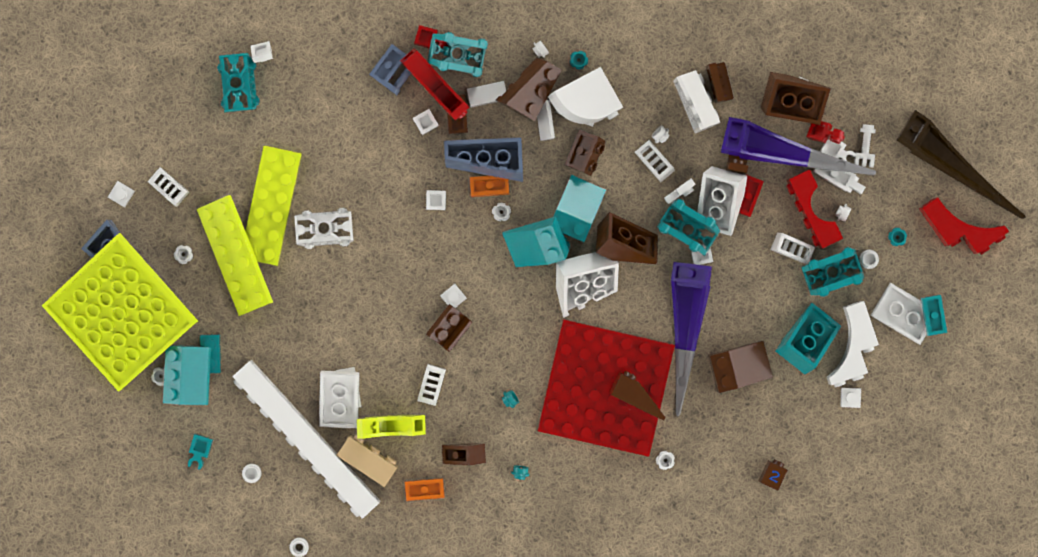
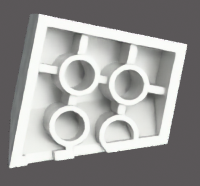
[674,70,720,134]
[556,252,619,318]

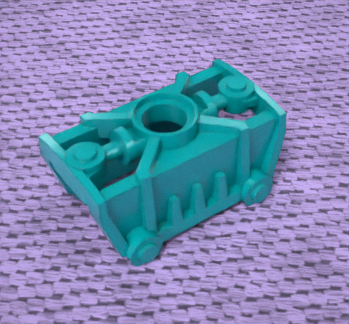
[428,32,488,77]
[217,53,260,113]
[656,199,720,256]
[801,247,865,297]

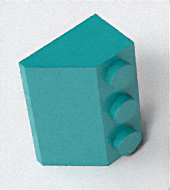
[163,345,211,405]

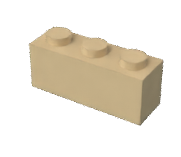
[336,434,398,487]

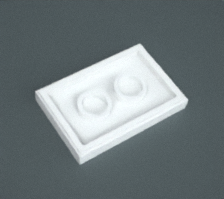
[870,283,927,345]
[319,371,359,429]

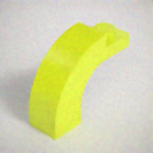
[357,415,426,439]

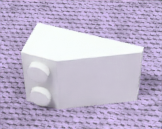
[697,166,747,236]

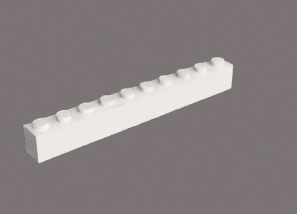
[232,360,380,519]

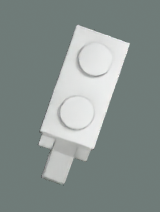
[813,168,866,194]

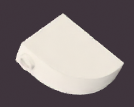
[548,67,623,124]

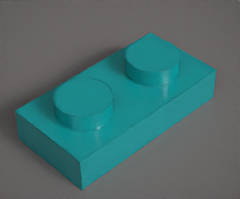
[921,295,948,336]
[200,335,221,373]

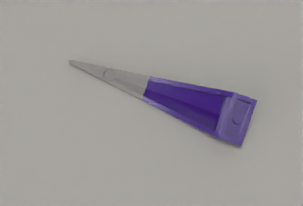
[721,117,876,175]
[671,262,712,416]

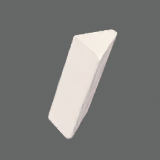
[467,81,506,108]
[537,100,555,141]

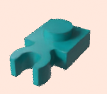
[188,434,214,470]

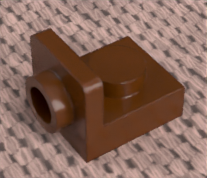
[726,155,749,174]

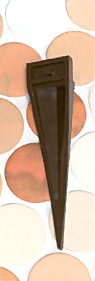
[896,110,1026,219]

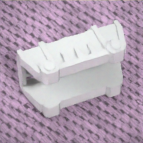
[294,208,354,249]

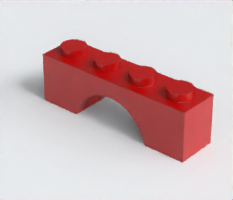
[786,169,843,249]

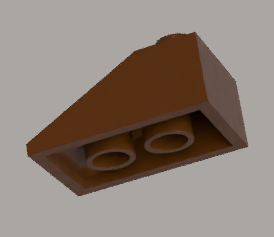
[760,72,831,125]
[596,212,658,264]
[708,341,773,393]
[609,371,666,421]

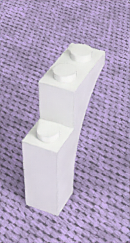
[826,301,879,387]

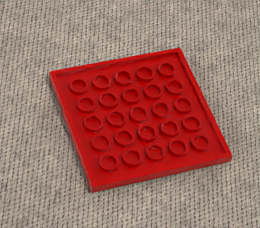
[537,319,675,457]

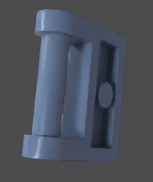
[369,44,411,95]

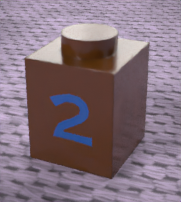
[758,459,788,491]

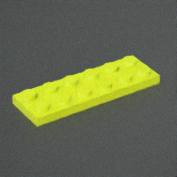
[245,146,302,266]
[197,195,273,316]

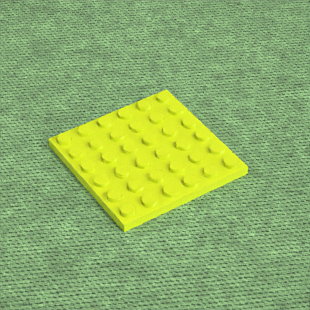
[42,233,198,392]

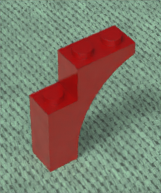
[400,48,469,120]
[919,197,1009,255]

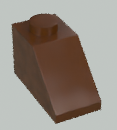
[442,443,486,465]

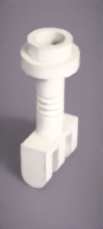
[854,124,876,168]

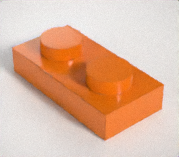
[470,176,509,197]
[405,478,445,501]

